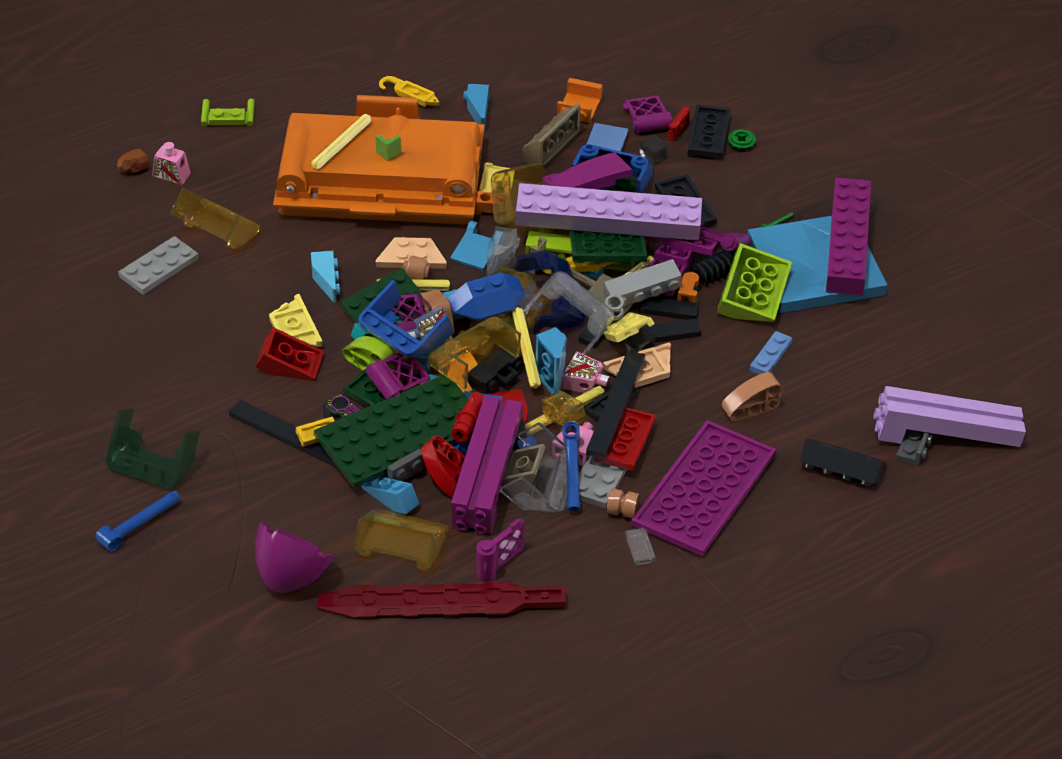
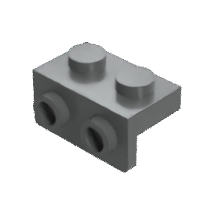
[382,449,424,482]

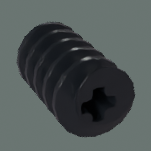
[692,250,733,284]

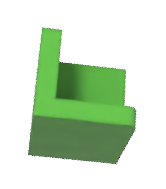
[375,135,401,161]

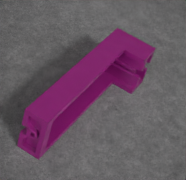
[451,396,523,535]

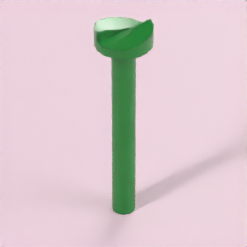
[760,212,794,227]

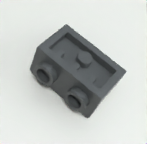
[896,429,933,466]

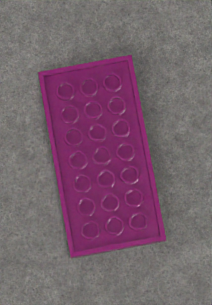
[631,420,776,556]

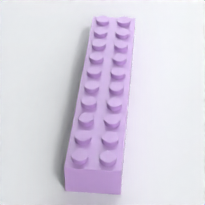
[516,183,702,240]

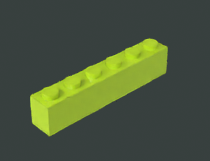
[525,231,636,271]

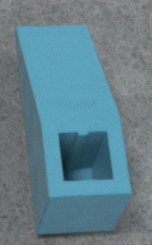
[311,251,340,302]

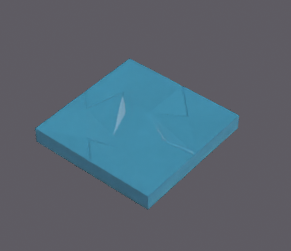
[747,216,887,313]

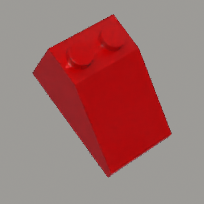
[255,327,324,381]

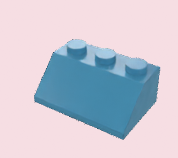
[536,327,567,399]

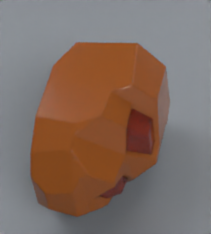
[117,149,149,173]

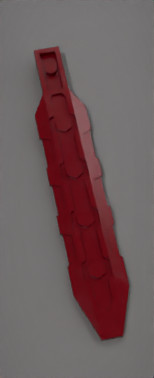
[317,582,566,618]

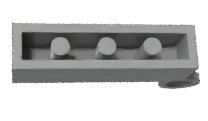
[604,259,682,321]

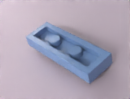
[750,331,792,374]

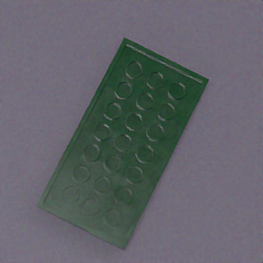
[569,178,647,263]
[314,373,474,488]

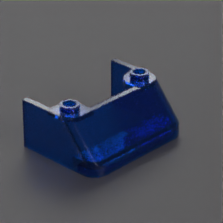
[513,251,586,335]

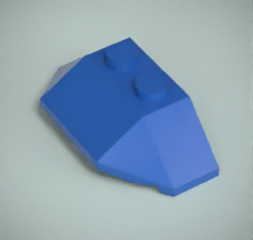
[448,272,525,321]

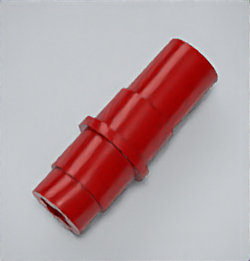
[451,392,484,442]

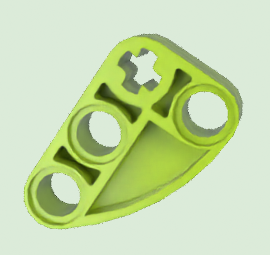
[342,336,396,370]

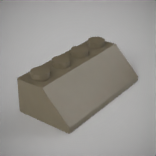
[522,103,580,169]

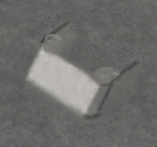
[524,271,614,355]
[499,422,579,514]

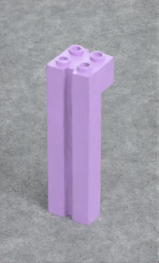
[874,386,1026,447]

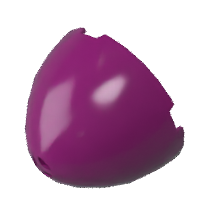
[254,522,335,593]

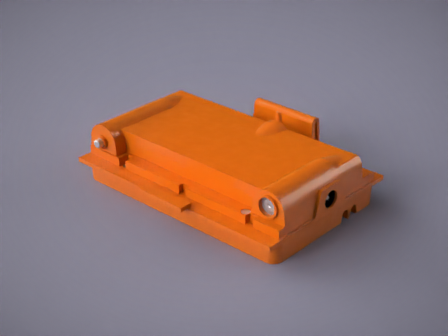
[273,95,484,225]

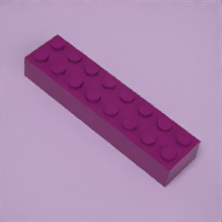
[826,178,871,296]

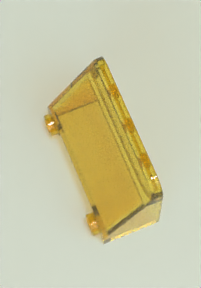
[491,161,554,233]
[353,509,449,570]

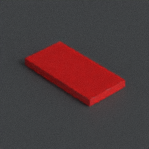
[595,408,656,471]

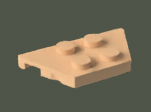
[376,237,447,269]
[603,342,671,388]

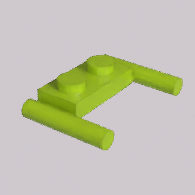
[201,99,255,127]

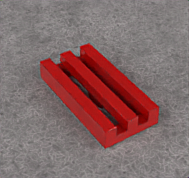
[668,107,690,141]

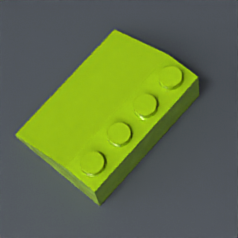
[716,243,792,322]

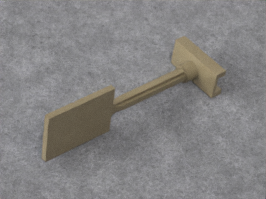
[528,236,635,316]

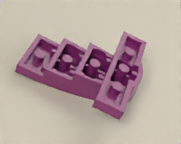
[542,152,632,190]
[644,236,719,297]

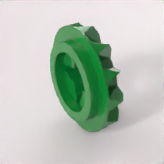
[728,129,756,151]

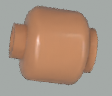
[402,256,431,280]

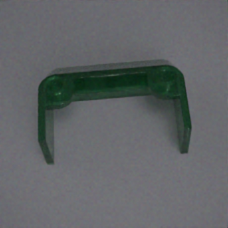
[106,408,201,488]

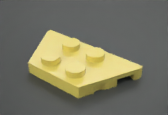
[269,294,323,347]
[604,312,654,342]

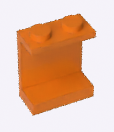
[557,78,602,123]

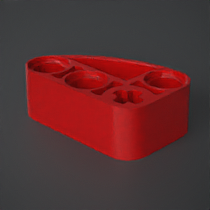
[421,436,465,498]

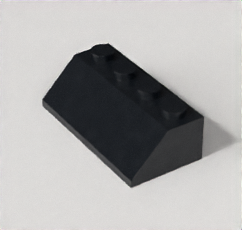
[799,439,887,487]

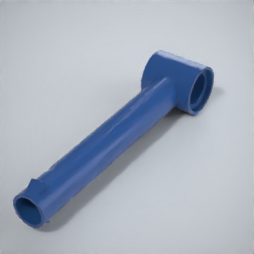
[562,421,582,512]
[95,491,180,552]

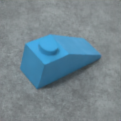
[464,84,489,132]

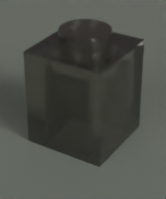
[640,135,668,166]
[625,327,655,352]

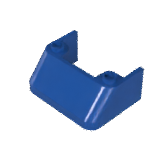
[572,144,653,193]
[359,280,454,357]

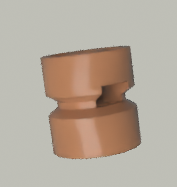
[607,488,640,518]

